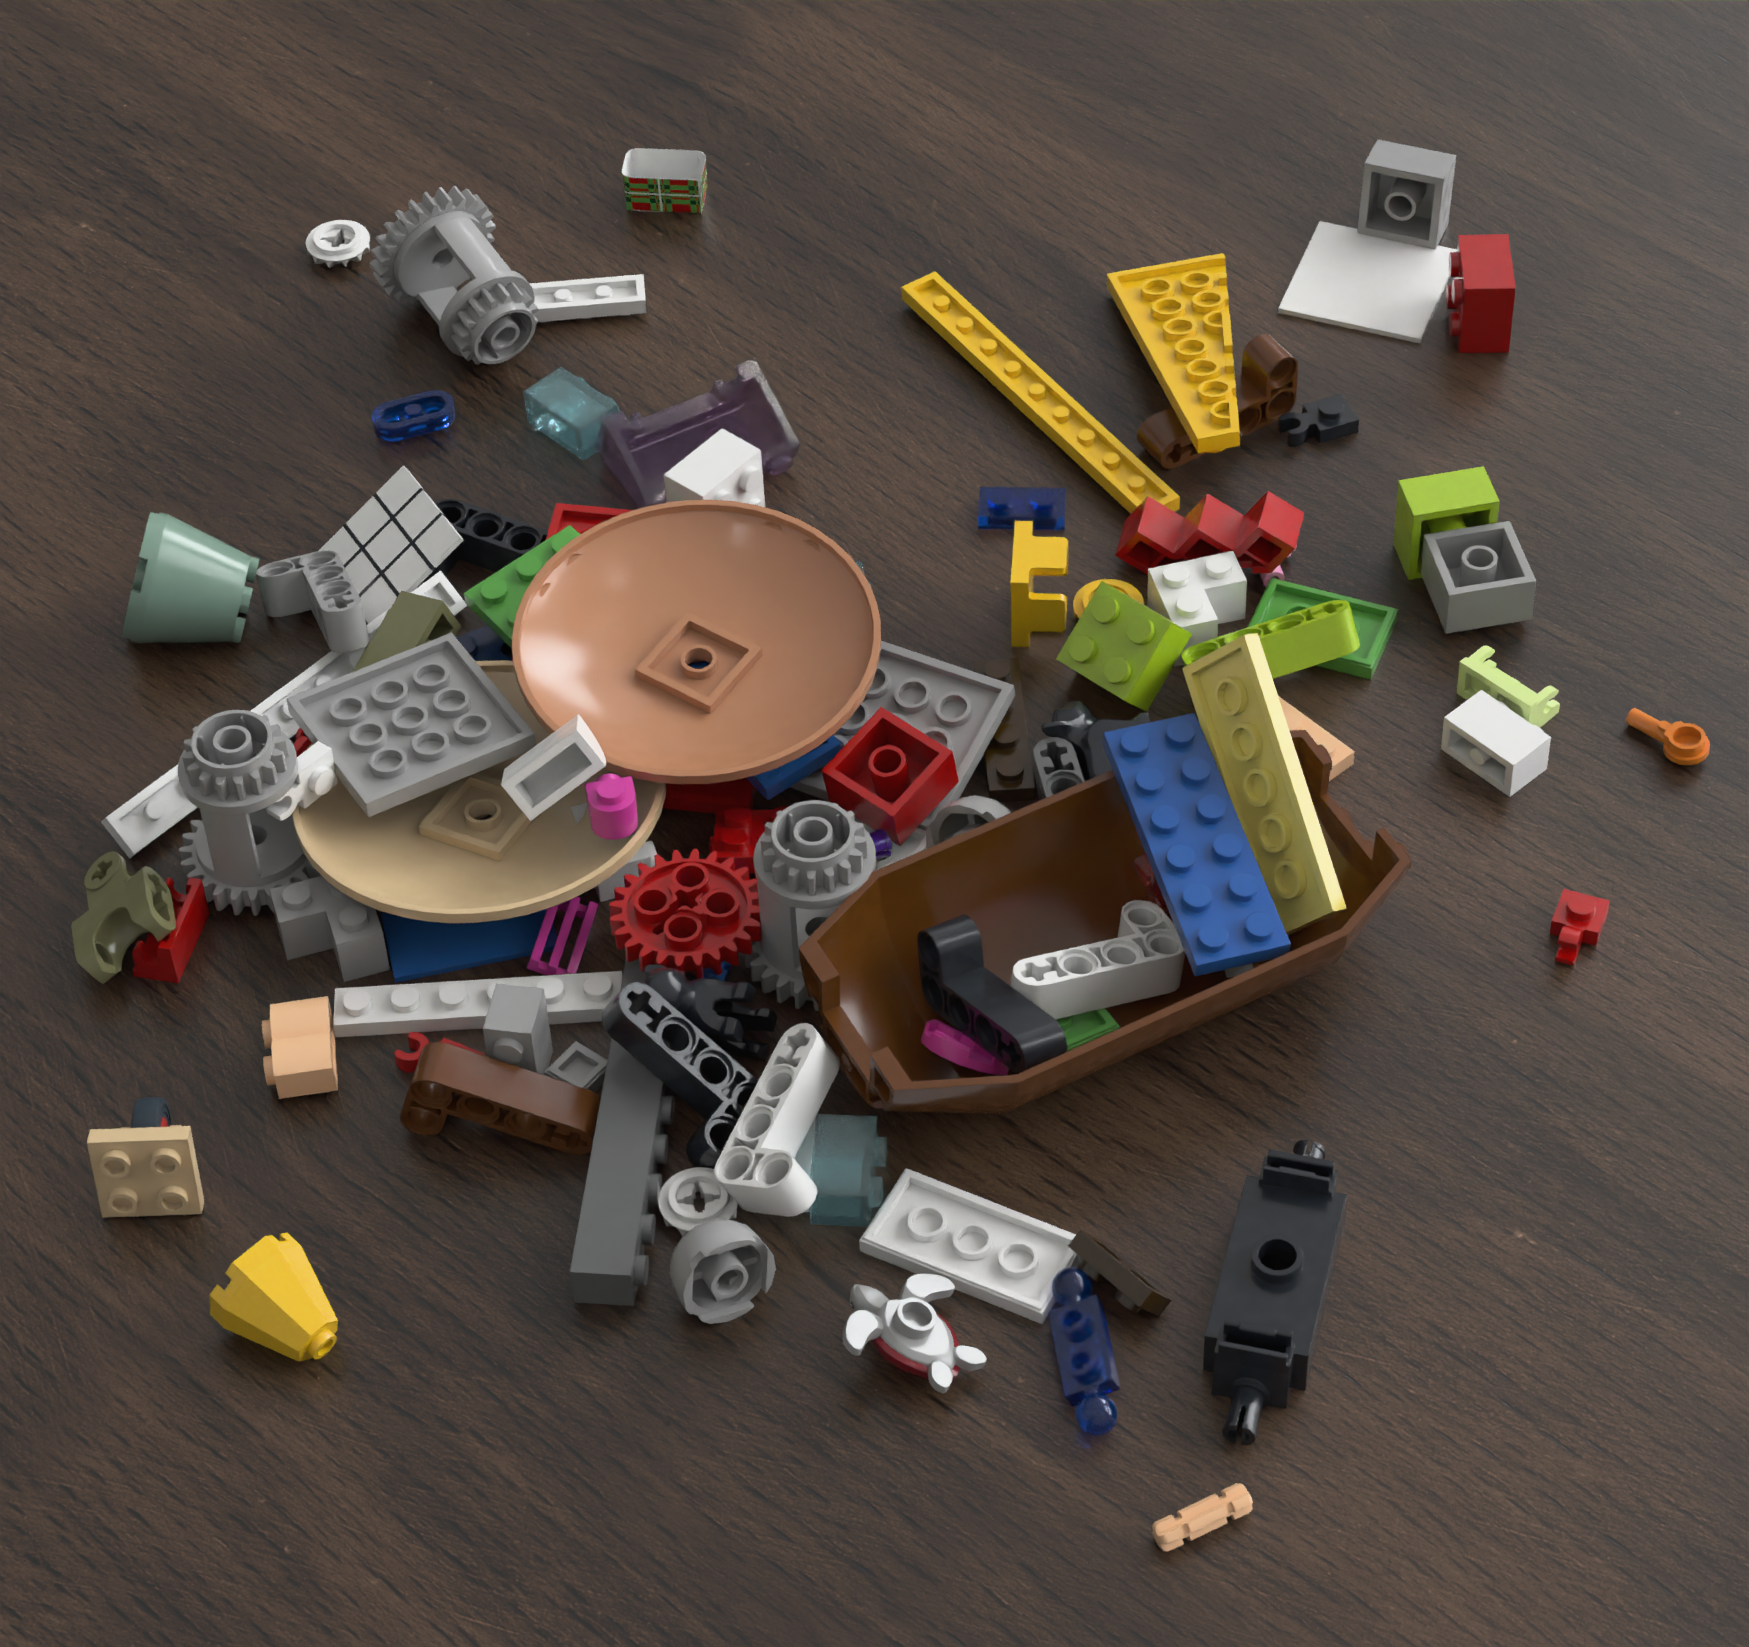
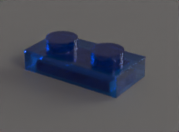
[978,487,1066,530]

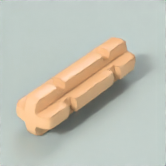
[1152,1483,1253,1552]

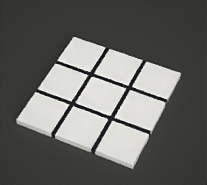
[319,466,464,624]

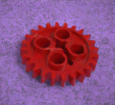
[609,849,762,979]

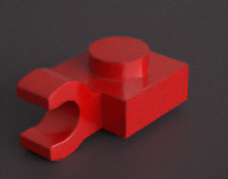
[1550,889,1610,966]

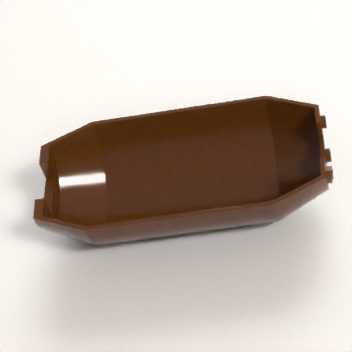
[799,730,1411,1114]

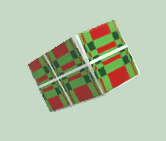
[622,148,707,213]

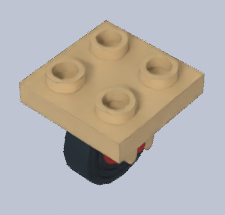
[87,1097,204,1218]

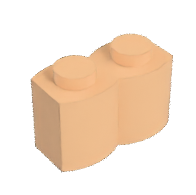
[262,996,338,1099]

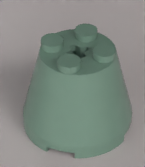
[122,512,260,644]

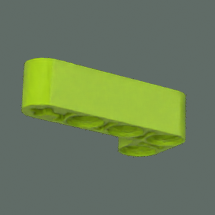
[1181,600,1360,679]

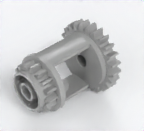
[370,186,539,365]
[178,710,321,916]
[744,800,876,1011]

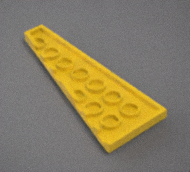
[1107,253,1240,453]

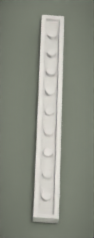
[101,571,467,858]

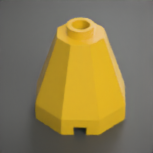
[210,1233,338,1362]

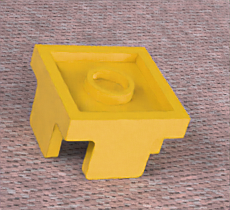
[1010,521,1068,647]

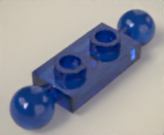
[1048,1267,1120,1436]

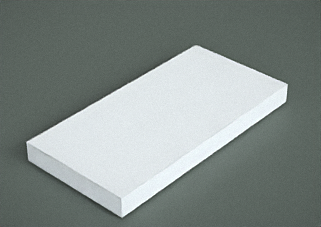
[859,1168,1081,1324]

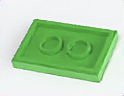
[1248,578,1398,680]

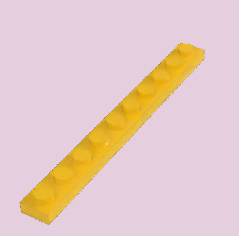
[901,271,1180,514]

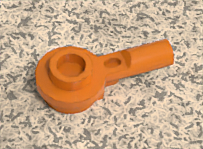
[1626,708,1710,766]

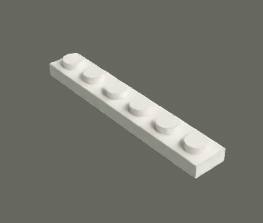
[333,971,623,1037]

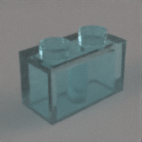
[524,367,621,461]
[809,1114,887,1227]

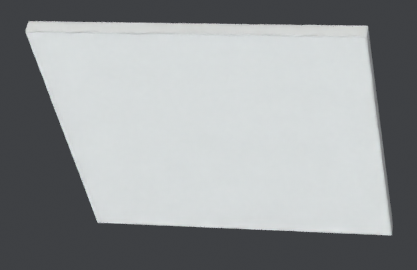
[1278,221,1457,343]

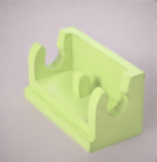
[1457,645,1560,727]

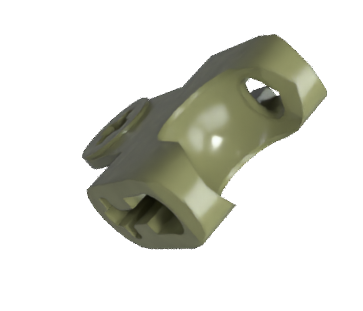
[71,851,176,984]

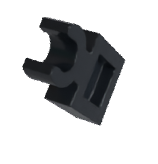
[1278,394,1359,447]

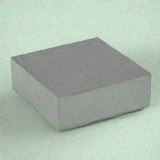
[544,1041,608,1093]

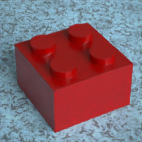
[1446,234,1516,353]
[822,707,959,846]

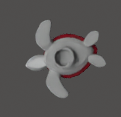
[842,1273,987,1393]

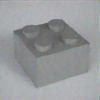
[1357,139,1456,249]
[1421,521,1536,634]

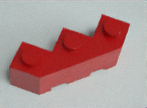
[1115,491,1304,575]

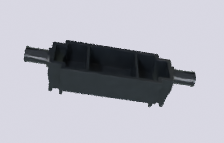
[1203,1140,1347,1445]

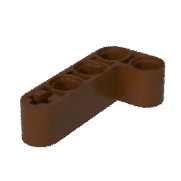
[1136,334,1298,469]
[400,1042,601,1155]

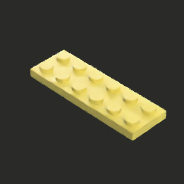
[1182,633,1347,936]

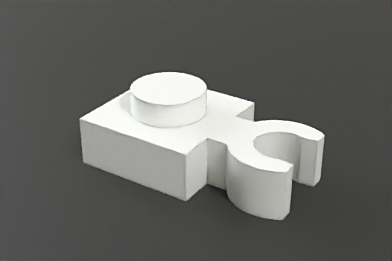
[266,741,338,821]

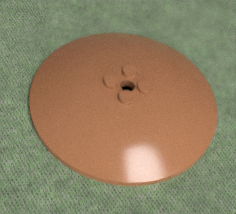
[512,500,881,784]

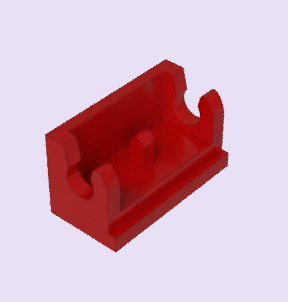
[132,877,210,984]

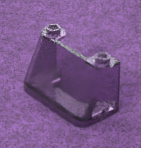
[595,358,801,508]

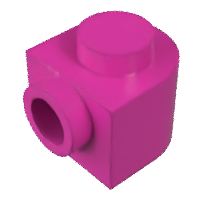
[585,773,638,840]

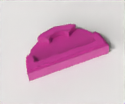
[921,1019,1009,1075]

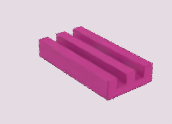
[527,896,599,975]

